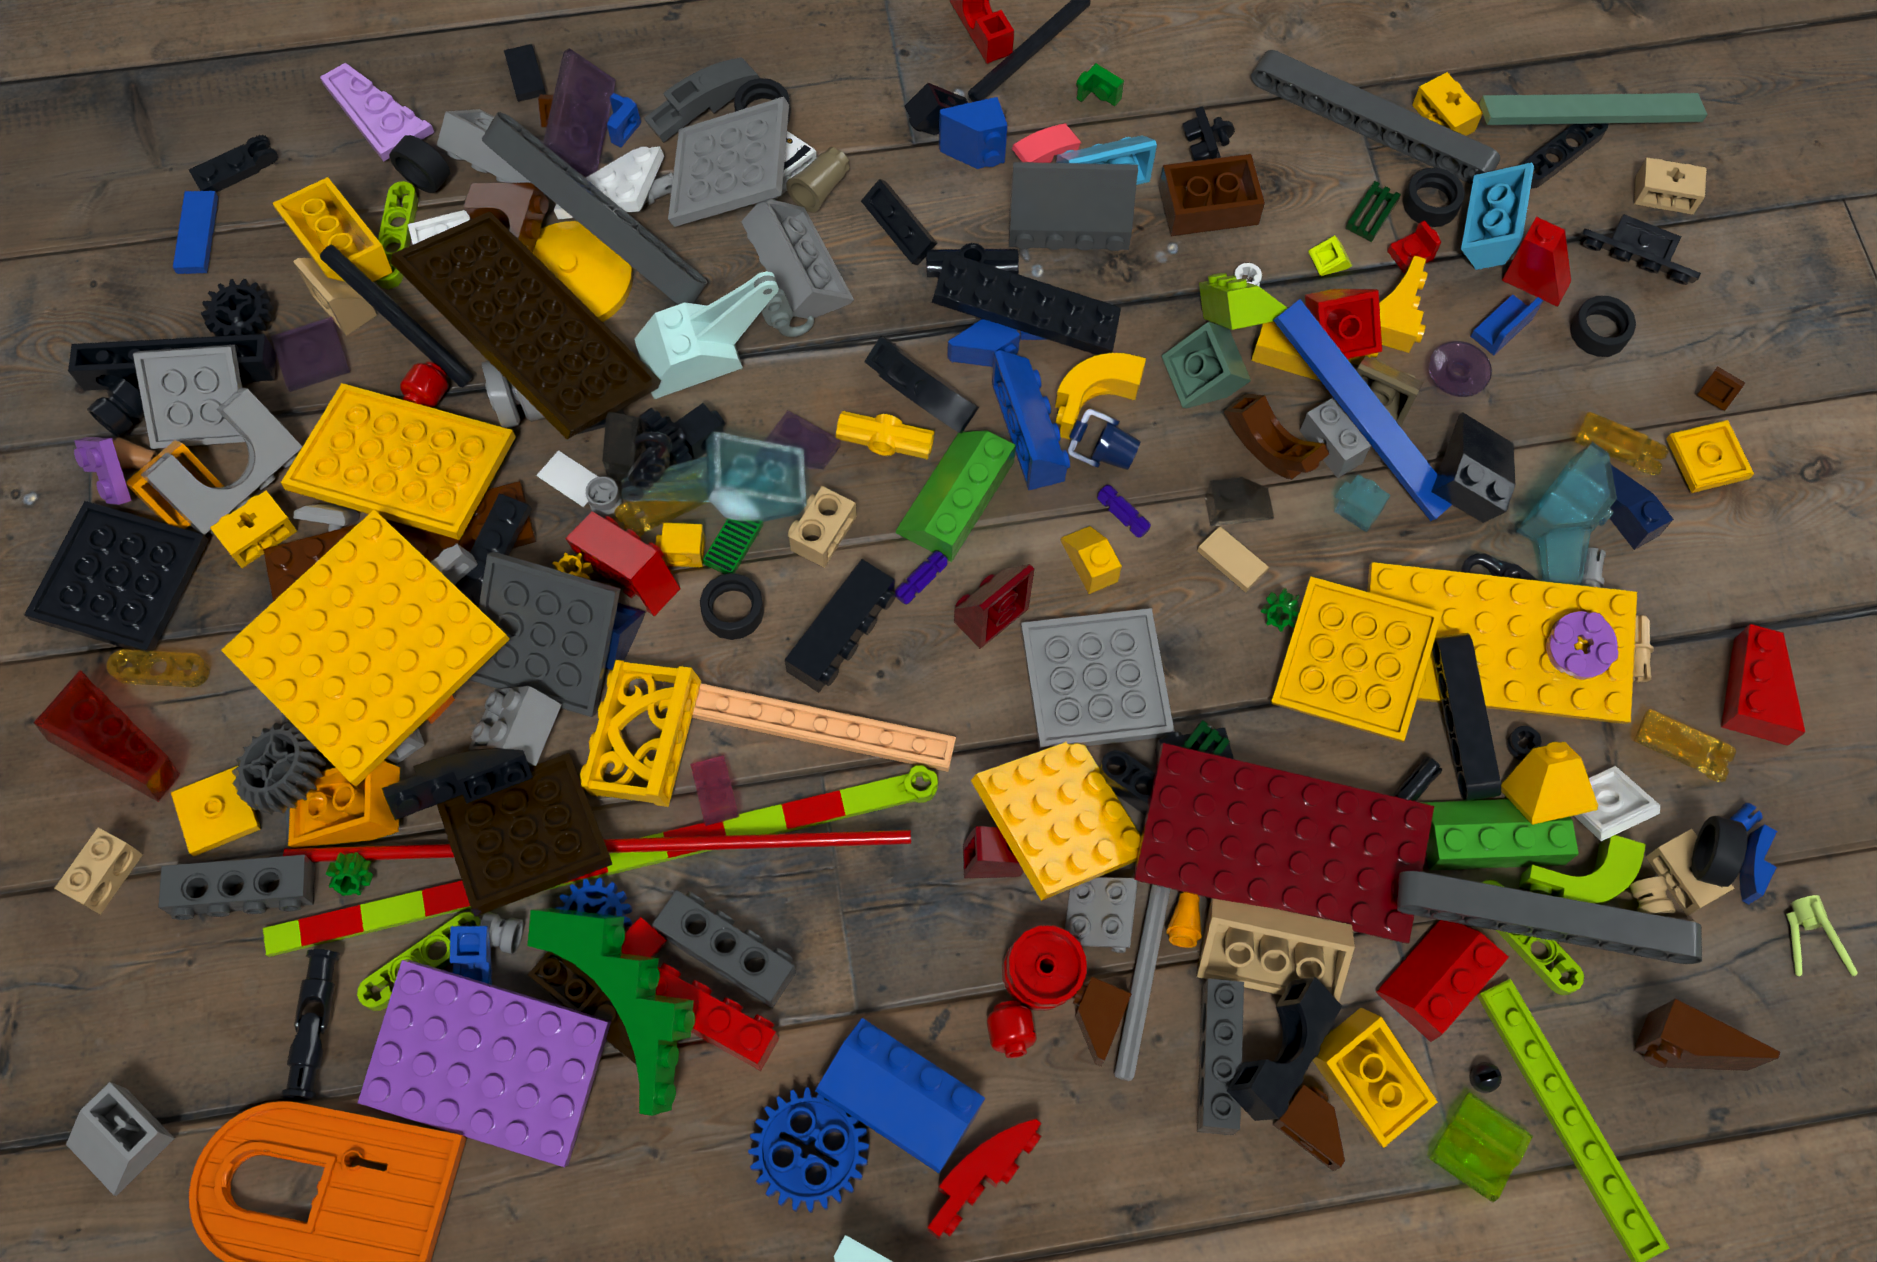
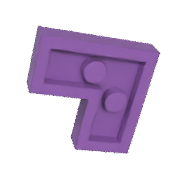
[74,437,131,505]

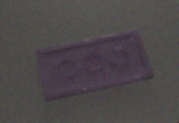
[543,48,616,177]

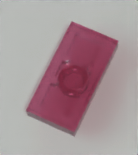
[691,755,739,826]

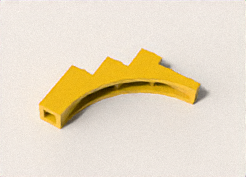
[1251,255,1428,382]

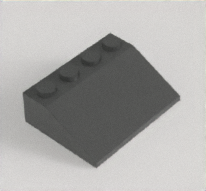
[1009,162,1138,251]

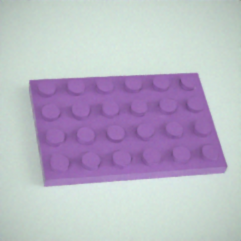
[358,959,611,1167]

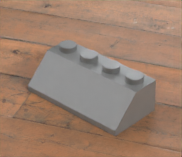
[437,109,576,195]
[741,199,854,319]

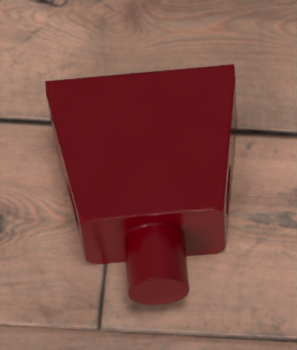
[963,826,1024,879]

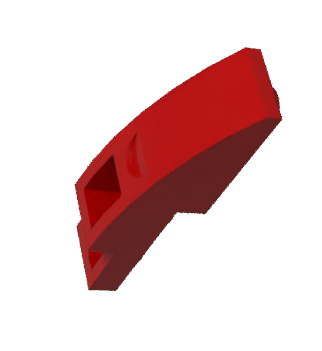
[927,1119,1042,1240]

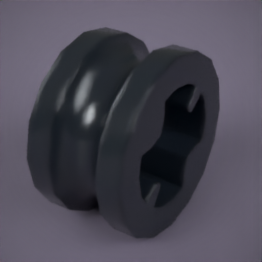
[1506,726,1542,760]

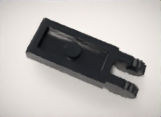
[189,135,278,193]

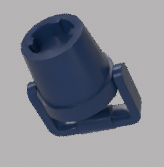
[1068,408,1141,470]

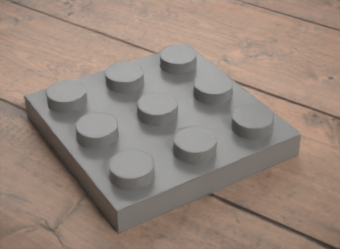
[133,345,245,449]

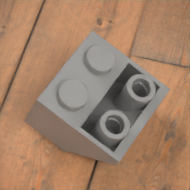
[468,686,562,766]
[66,1082,175,1196]

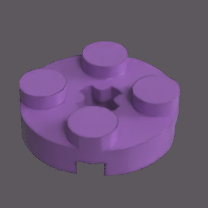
[1546,611,1618,680]

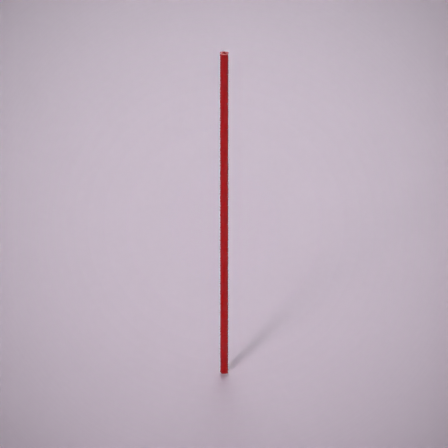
[283,830,911,862]

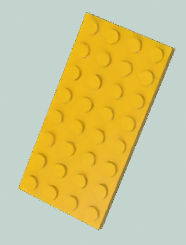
[1367,562,1637,724]

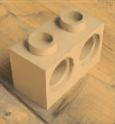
[788,486,857,568]
[54,827,143,915]

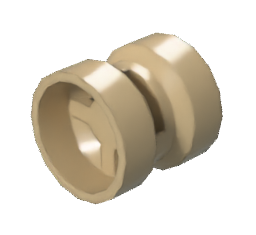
[1630,876,1676,916]

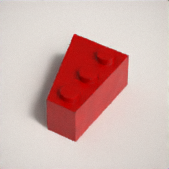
[565,511,680,617]
[1721,624,1806,746]

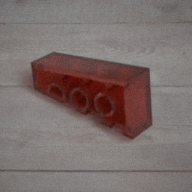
[34,670,181,802]

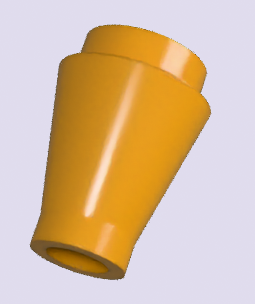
[1166,892,1202,948]

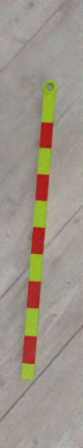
[263,765,938,957]

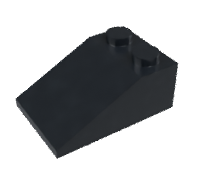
[1432,412,1516,523]

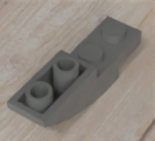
[644,57,759,143]

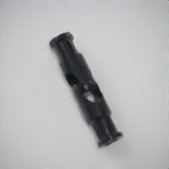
[281,949,340,1100]

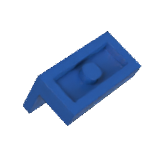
[1470,294,1543,355]

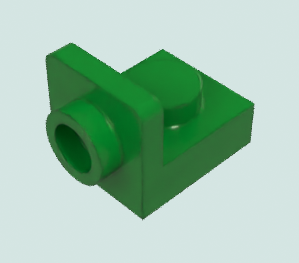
[1076,63,1124,106]

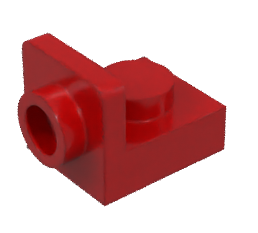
[1387,221,1441,274]

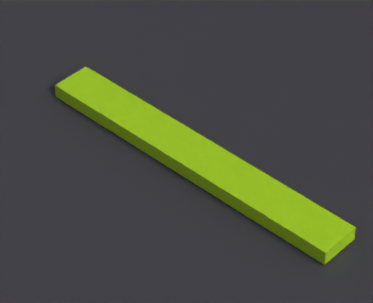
[1477,978,1669,1262]

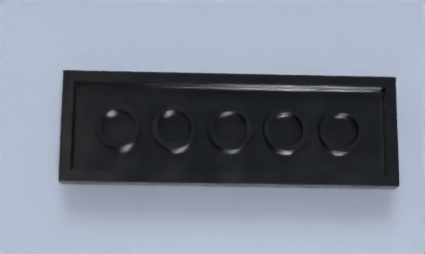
[931,252,1121,355]

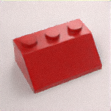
[1376,920,1509,1042]

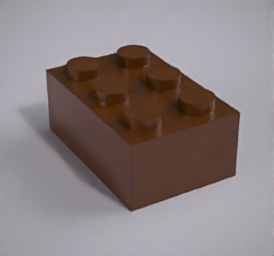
[1159,154,1265,236]

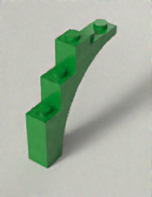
[527,908,695,1116]

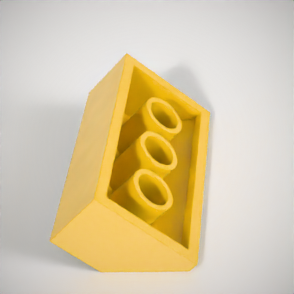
[272,177,393,282]

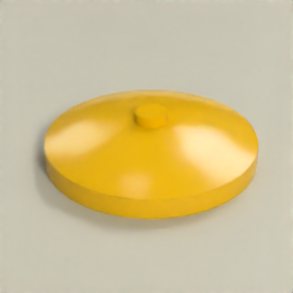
[533,221,633,322]

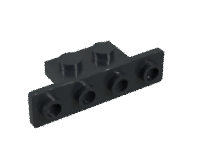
[1578,214,1701,285]

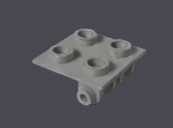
[1065,877,1138,953]

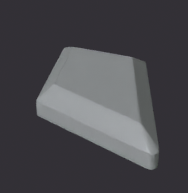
[293,503,359,532]

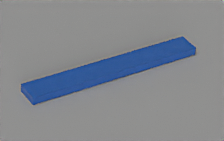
[1273,299,1452,521]

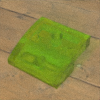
[1429,1092,1533,1203]

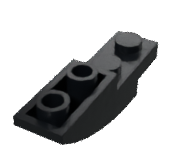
[864,336,979,434]
[382,749,533,820]

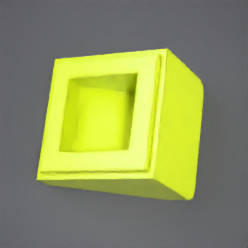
[1308,235,1352,276]

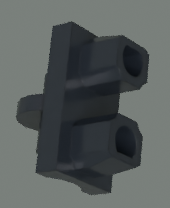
[1183,106,1235,161]

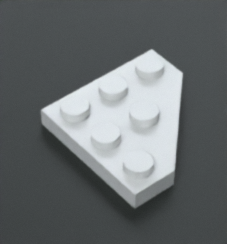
[554,147,664,220]

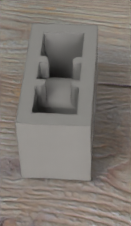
[1300,398,1371,478]

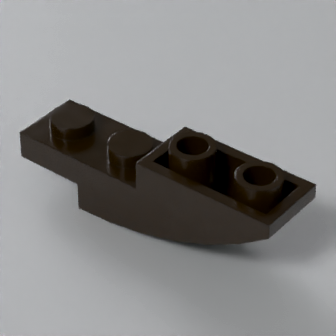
[528,951,636,1065]

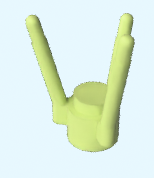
[1786,895,1858,976]

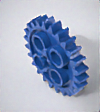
[748,1087,869,1213]

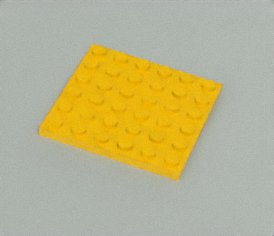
[221,510,510,786]

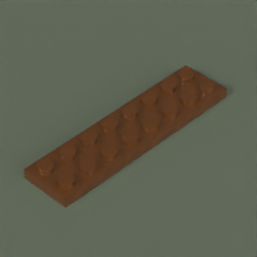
[263,481,536,602]

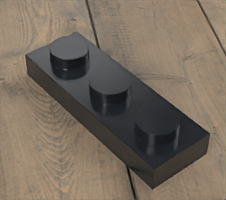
[861,179,937,265]

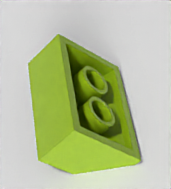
[1199,273,1288,330]

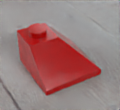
[1305,289,1382,359]

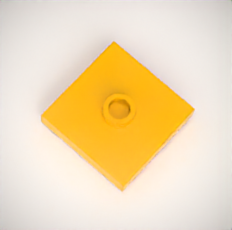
[1666,420,1754,493]
[171,766,261,857]

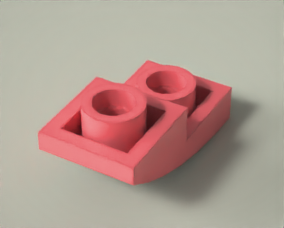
[1012,123,1081,163]

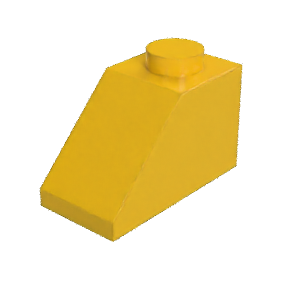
[1060,526,1122,594]

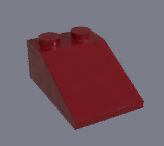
[954,564,1035,649]

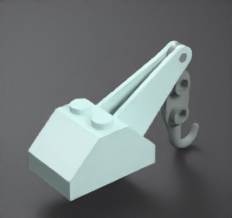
[634,271,814,399]

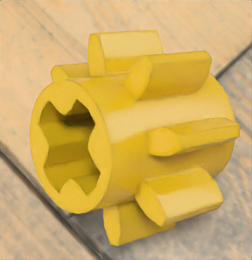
[552,553,593,580]

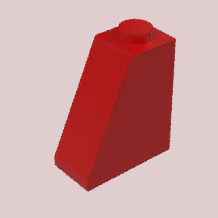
[1502,216,1571,307]

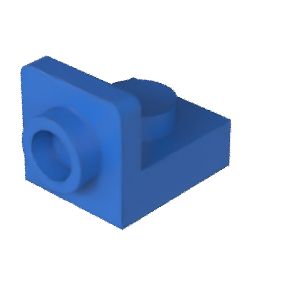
[607,93,641,148]

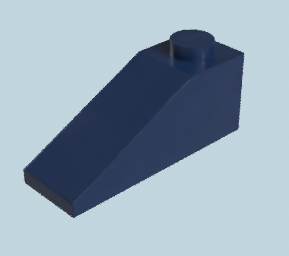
[1576,459,1674,550]

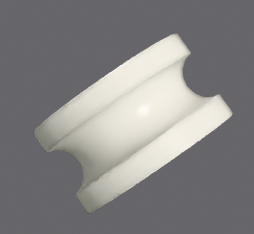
[1234,263,1262,286]

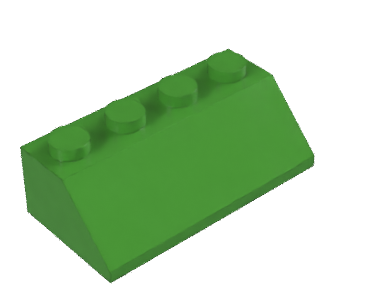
[896,431,1016,562]
[1421,799,1579,871]

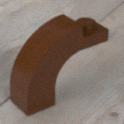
[1224,393,1329,480]

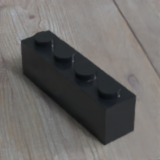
[785,559,896,693]

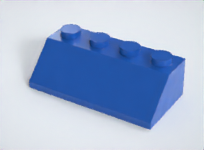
[992,350,1070,490]
[815,1018,985,1173]

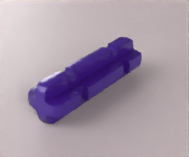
[1097,485,1151,538]
[895,551,948,604]

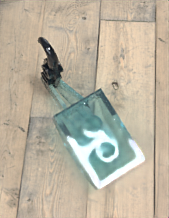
[622,431,806,522]
[1461,442,1617,585]

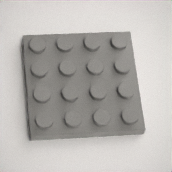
[668,97,789,227]
[1021,608,1175,751]

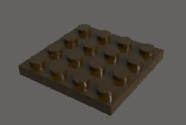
[437,753,612,917]

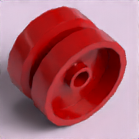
[1002,926,1087,1011]

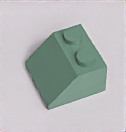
[1162,322,1251,408]

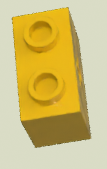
[1412,72,1483,136]
[210,490,297,568]

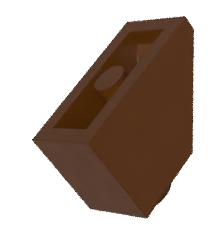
[1073,977,1132,1067]
[1273,1085,1345,1171]

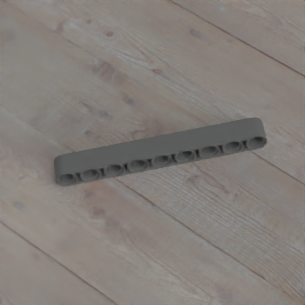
[1251,50,1500,185]
[482,112,707,305]
[1397,871,1702,964]

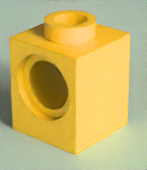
[656,523,706,567]

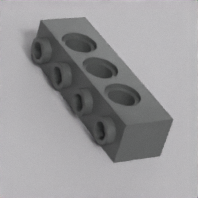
[158,855,315,920]
[652,890,796,1009]
[1197,978,1244,1135]

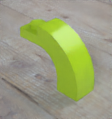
[1519,835,1646,905]

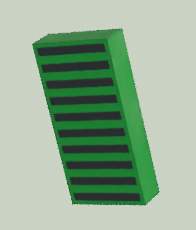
[703,508,763,574]

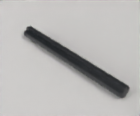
[968,0,1091,102]
[320,245,473,388]

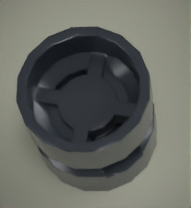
[87,378,144,438]

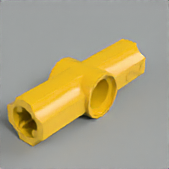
[836,411,935,459]

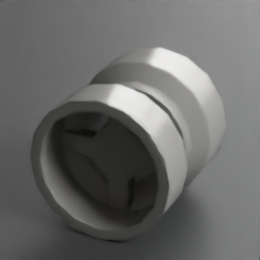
[586,476,622,518]
[479,912,524,954]

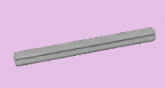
[1114,885,1170,1081]

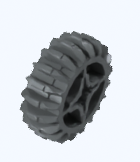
[232,722,326,815]

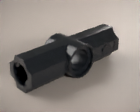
[926,243,1019,277]

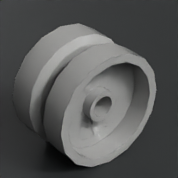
[482,360,545,429]

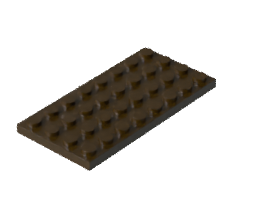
[390,211,661,440]

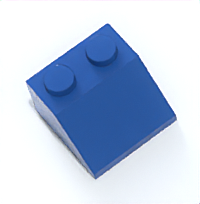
[939,97,1008,169]

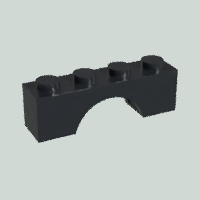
[1227,977,1342,1121]

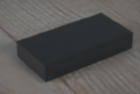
[504,44,546,102]

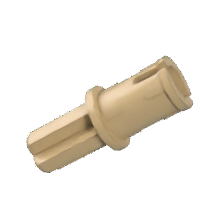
[1633,615,1654,682]

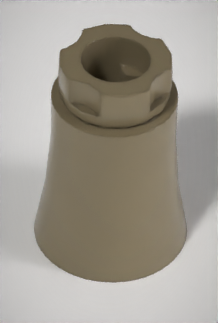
[786,147,850,213]

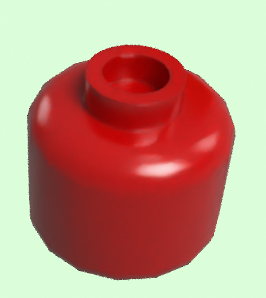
[400,362,448,408]
[987,1001,1037,1058]

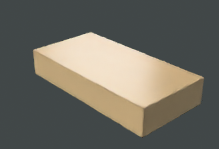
[1197,526,1269,593]

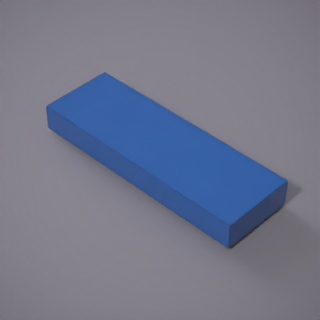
[173,191,218,274]

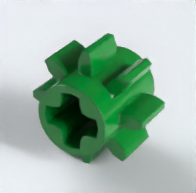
[1261,588,1301,632]
[326,852,374,896]

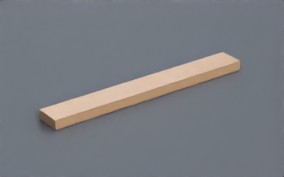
[692,683,956,772]

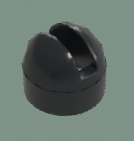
[1470,1062,1502,1093]

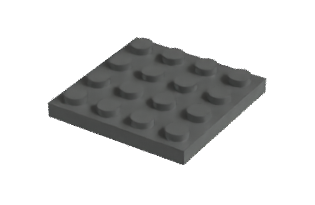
[468,551,620,717]

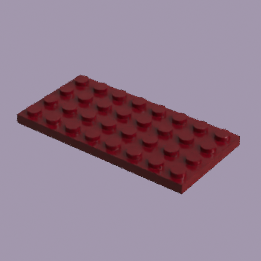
[1133,743,1434,944]

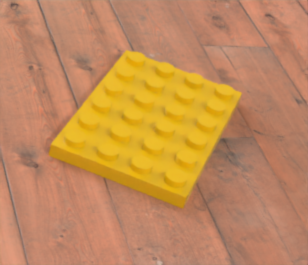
[281,383,516,540]

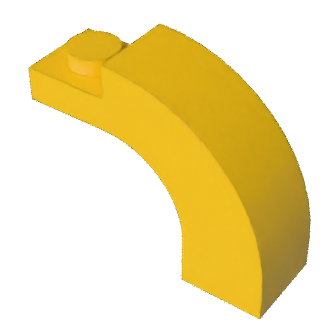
[1055,353,1146,440]

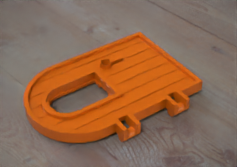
[189,1101,467,1262]

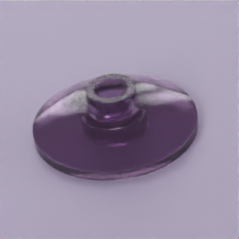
[1429,341,1492,397]

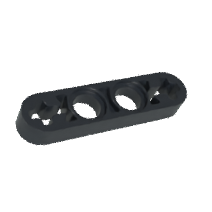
[1522,123,1609,189]

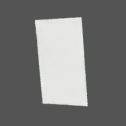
[536,450,598,507]

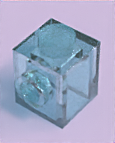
[1334,475,1391,532]

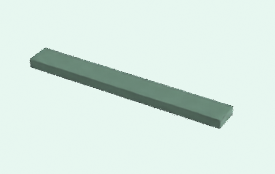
[1479,93,1708,125]

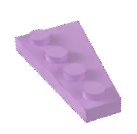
[320,63,434,162]

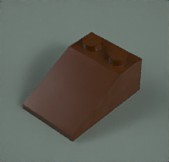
[1634,998,1781,1071]

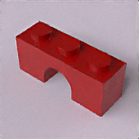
[950,0,1014,63]

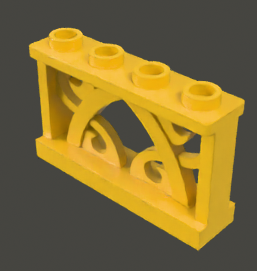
[580,660,701,807]

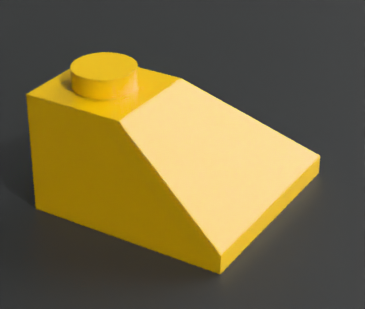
[1501,742,1598,825]

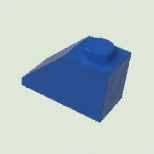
[947,319,1020,367]

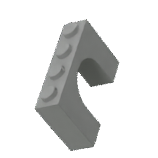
[141,388,302,535]

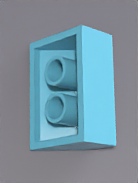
[1056,135,1157,185]
[1461,162,1534,270]

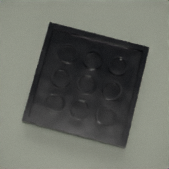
[24,501,209,656]

